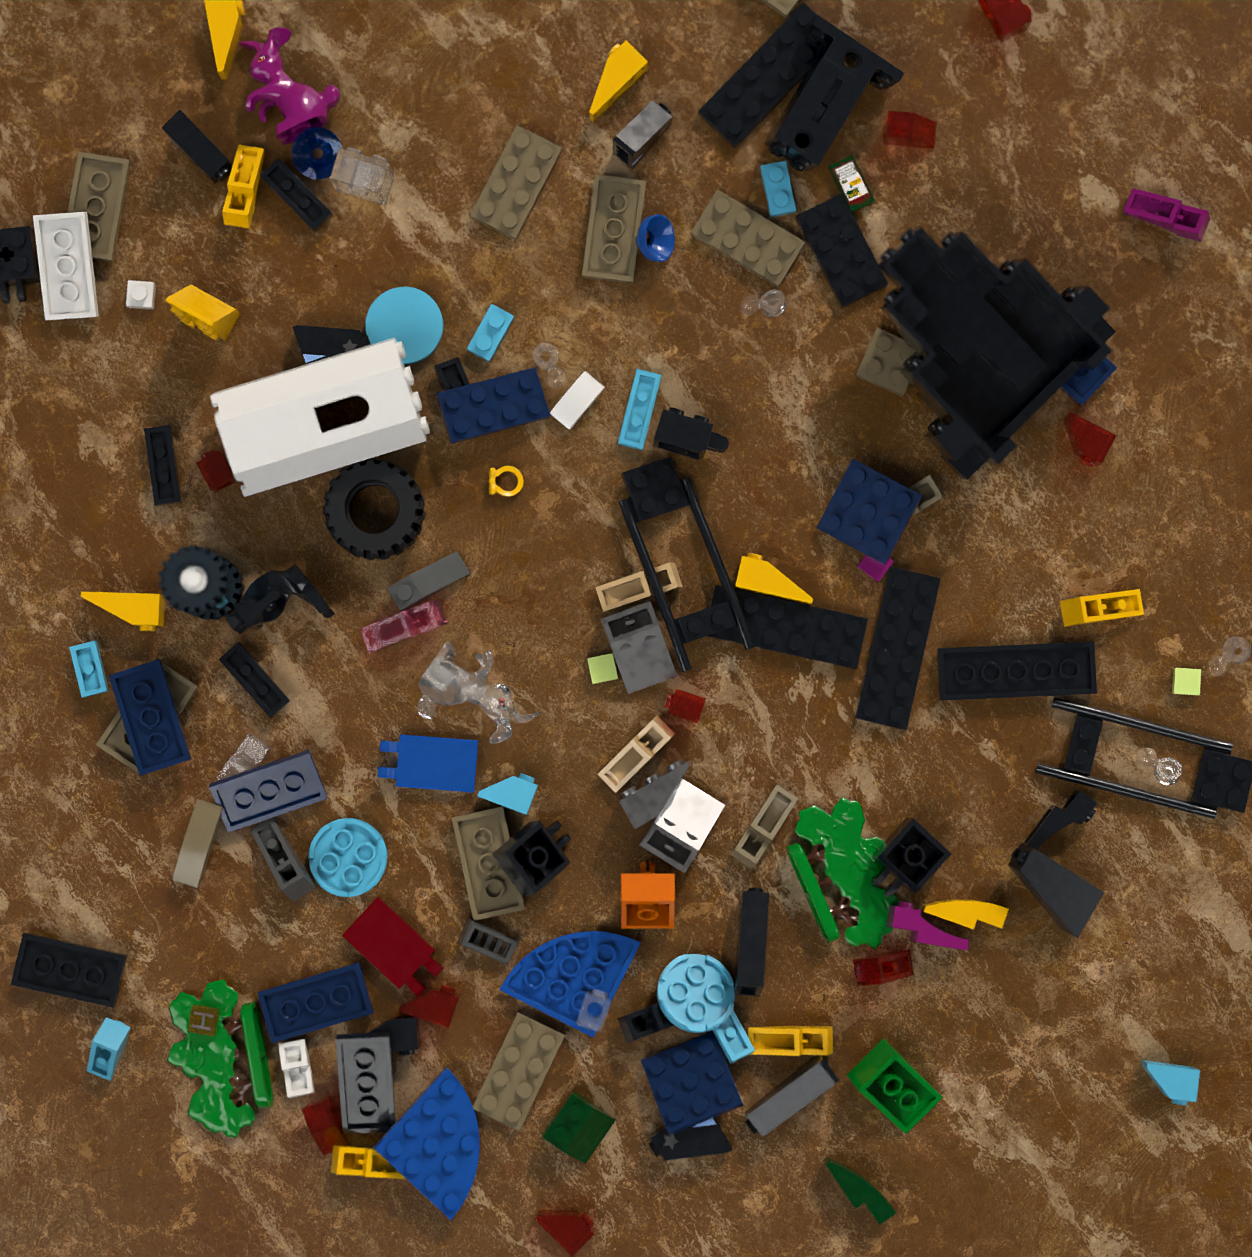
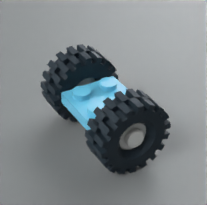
[159,545,244,620]

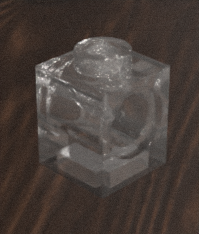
[576,989,611,1032]

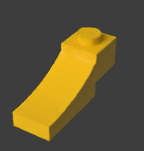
[222,145,265,228]
[331,1145,406,1179]

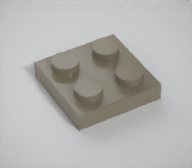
[855,328,916,397]

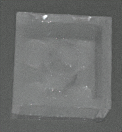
[330,147,394,206]

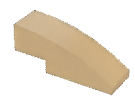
[595,562,683,612]
[597,716,675,793]

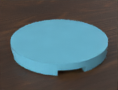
[366,287,444,365]
[308,818,388,897]
[657,954,735,1033]

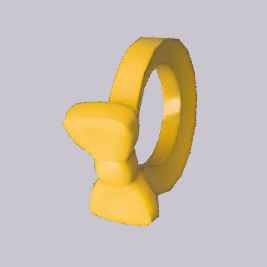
[489,465,524,497]

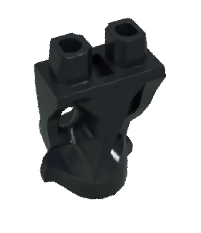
[225,564,335,634]

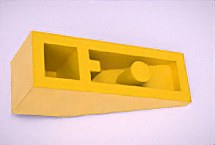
[204,0,245,80]
[589,40,648,122]
[734,553,813,605]
[1060,589,1144,627]
[81,592,165,632]

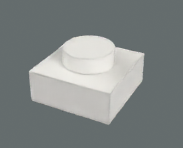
[126,280,156,310]

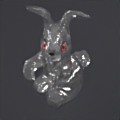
[416,640,541,744]

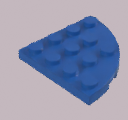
[499,931,641,1037]
[373,1067,480,1220]

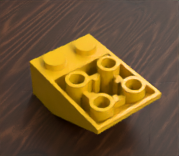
[165,285,241,341]

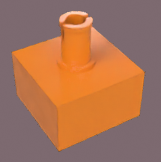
[621,861,675,929]

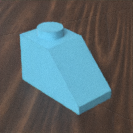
[478,773,539,815]
[87,1017,131,1081]
[1141,1060,1200,1105]

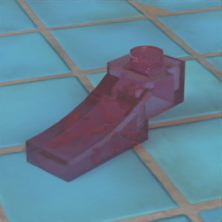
[360,600,447,653]

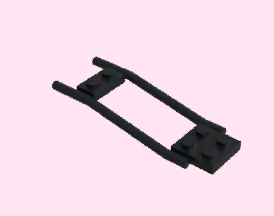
[618,457,755,672]
[1035,697,1252,819]

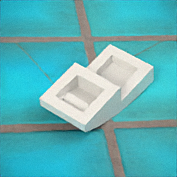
[550,371,605,430]
[278,1039,315,1098]

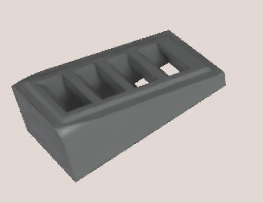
[458,918,518,965]

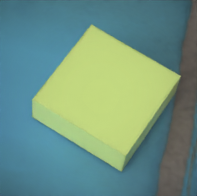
[587,653,618,684]
[1172,668,1201,696]

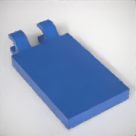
[378,734,479,793]

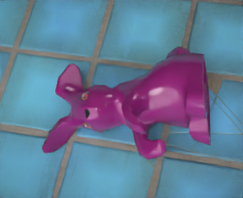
[238,27,341,145]

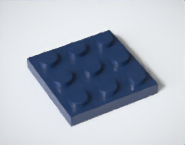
[816,459,923,565]
[641,1031,744,1136]

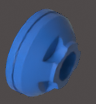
[636,214,675,262]

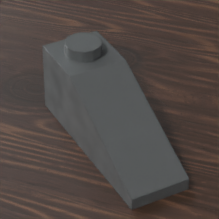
[387,551,470,612]
[251,818,316,902]

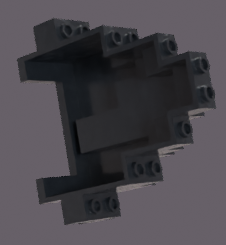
[878,227,1116,480]

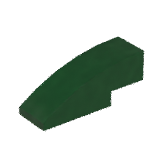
[823,1157,896,1225]

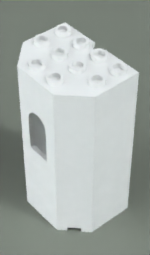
[211,337,430,497]

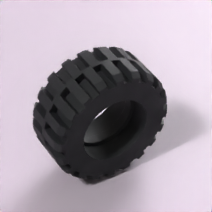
[323,458,425,560]

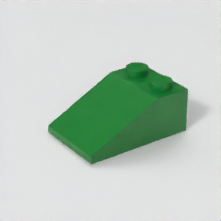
[847,1038,943,1134]

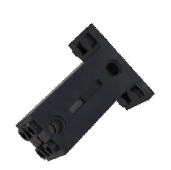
[764,15,904,172]

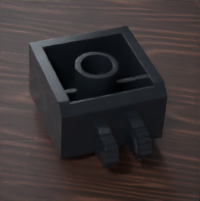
[0,226,41,304]
[653,407,729,460]
[872,817,951,897]
[492,820,571,896]

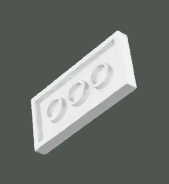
[33,212,99,320]

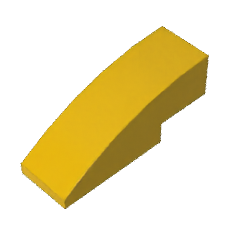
[921,899,1009,930]
[748,1026,833,1056]

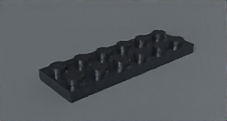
[698,3,822,149]
[855,567,941,730]
[707,585,868,670]
[937,642,1097,701]

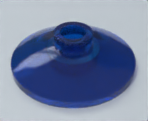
[292,127,344,179]

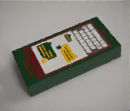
[829,155,875,213]

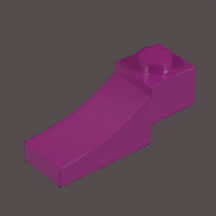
[1123,188,1211,242]
[886,901,969,950]

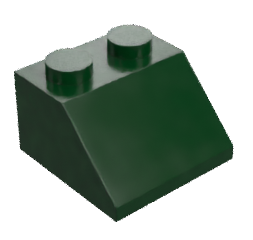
[542,1089,616,1164]

